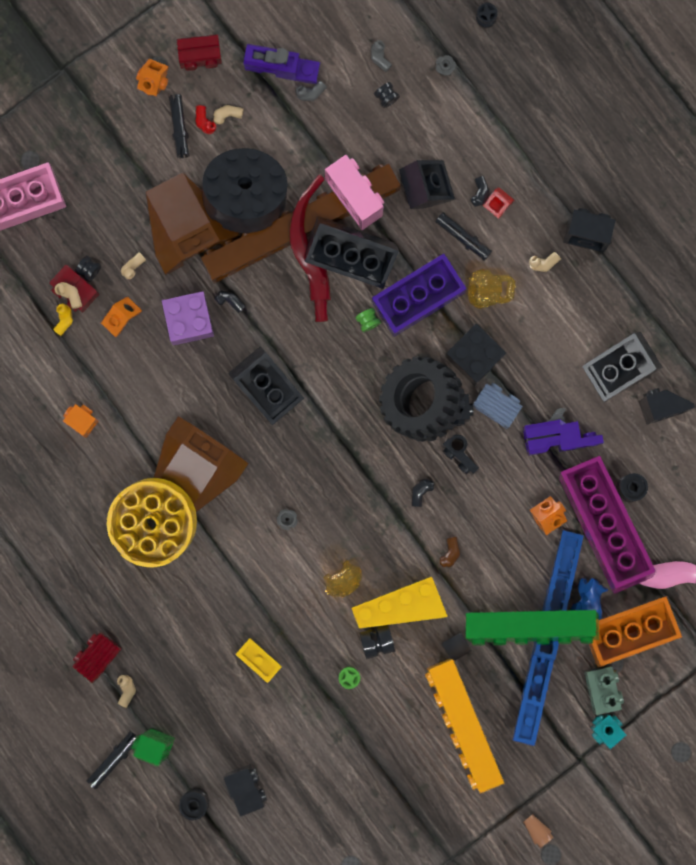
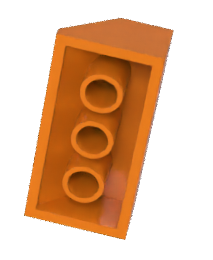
[589,596,682,668]

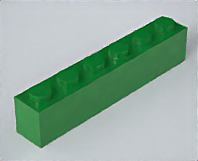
[466,610,599,646]

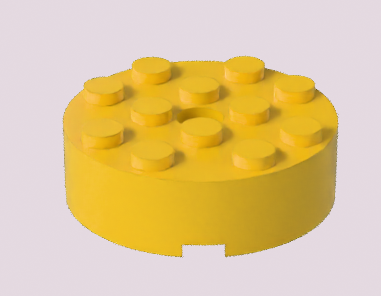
[107,478,197,567]

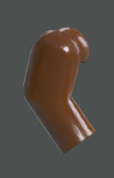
[439,537,460,567]

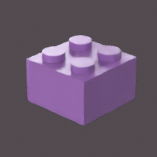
[162,292,214,346]

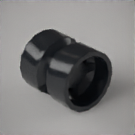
[616,473,648,503]
[359,625,395,659]
[179,788,210,821]

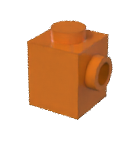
[63,404,99,438]

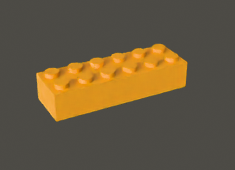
[425,658,504,793]

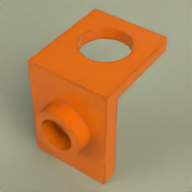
[101,297,142,337]

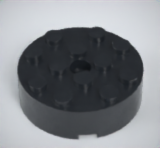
[202,148,288,233]

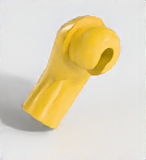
[53,304,73,336]

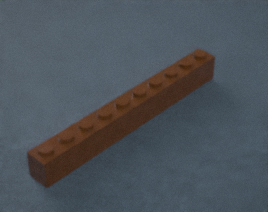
[201,164,401,284]

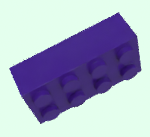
[371,253,466,337]

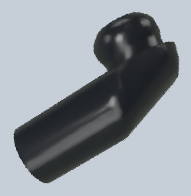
[471,176,490,207]
[214,290,246,313]
[412,479,435,507]

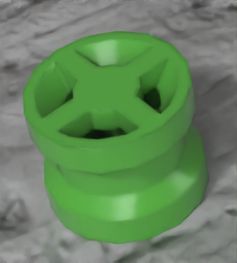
[355,308,381,333]
[339,667,360,689]

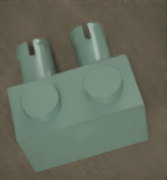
[584,666,624,715]

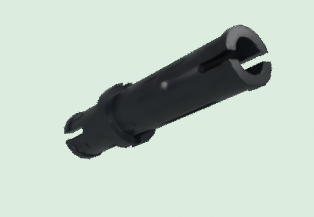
[169,94,190,158]
[435,212,492,261]
[86,731,138,789]

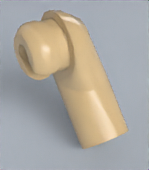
[213,105,244,124]
[121,252,146,279]
[529,252,561,272]

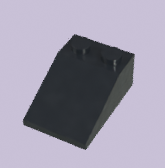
[582,332,663,402]
[228,346,304,425]

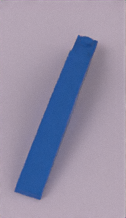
[512,530,584,746]

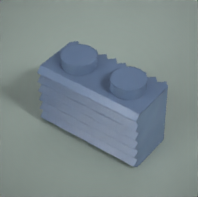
[473,383,523,429]

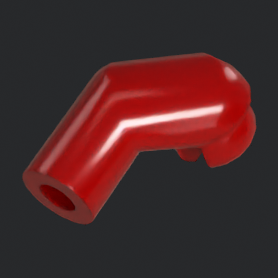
[196,106,216,134]

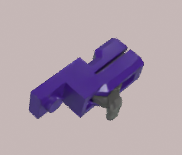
[244,44,320,84]
[523,408,604,456]

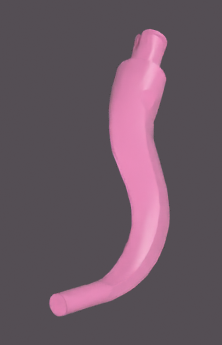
[639,561,696,589]

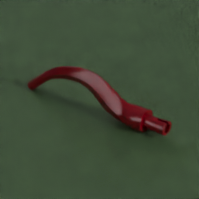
[290,175,331,322]

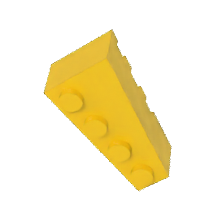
[351,577,448,628]

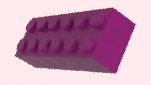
[559,456,656,594]

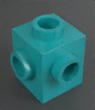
[590,714,626,749]

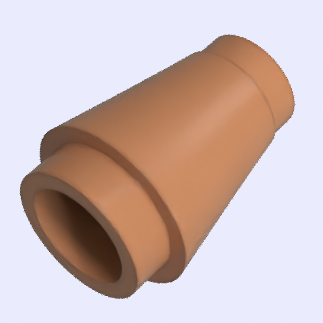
[523,814,554,848]

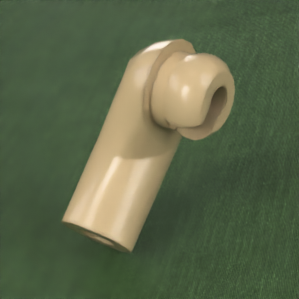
[54,282,82,309]
[117,675,136,708]

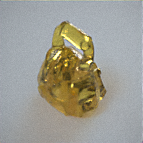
[468,269,516,309]
[323,560,362,597]

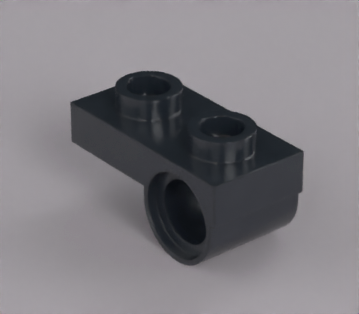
[442,434,479,476]

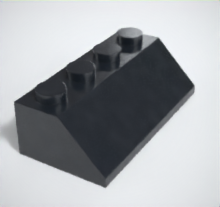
[304,216,399,289]

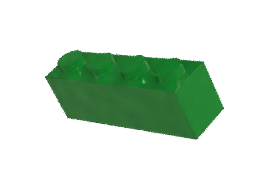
[132,728,175,766]

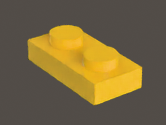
[235,638,282,683]

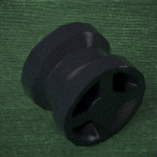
[476,3,498,28]
[374,82,400,108]
[75,255,101,282]

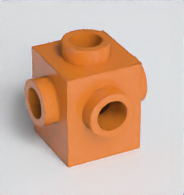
[136,59,169,96]
[529,496,567,535]

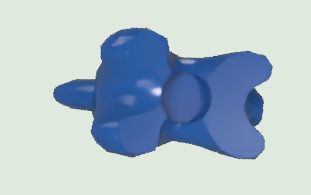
[570,578,608,620]

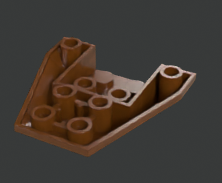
[146,173,240,275]
[154,416,249,512]

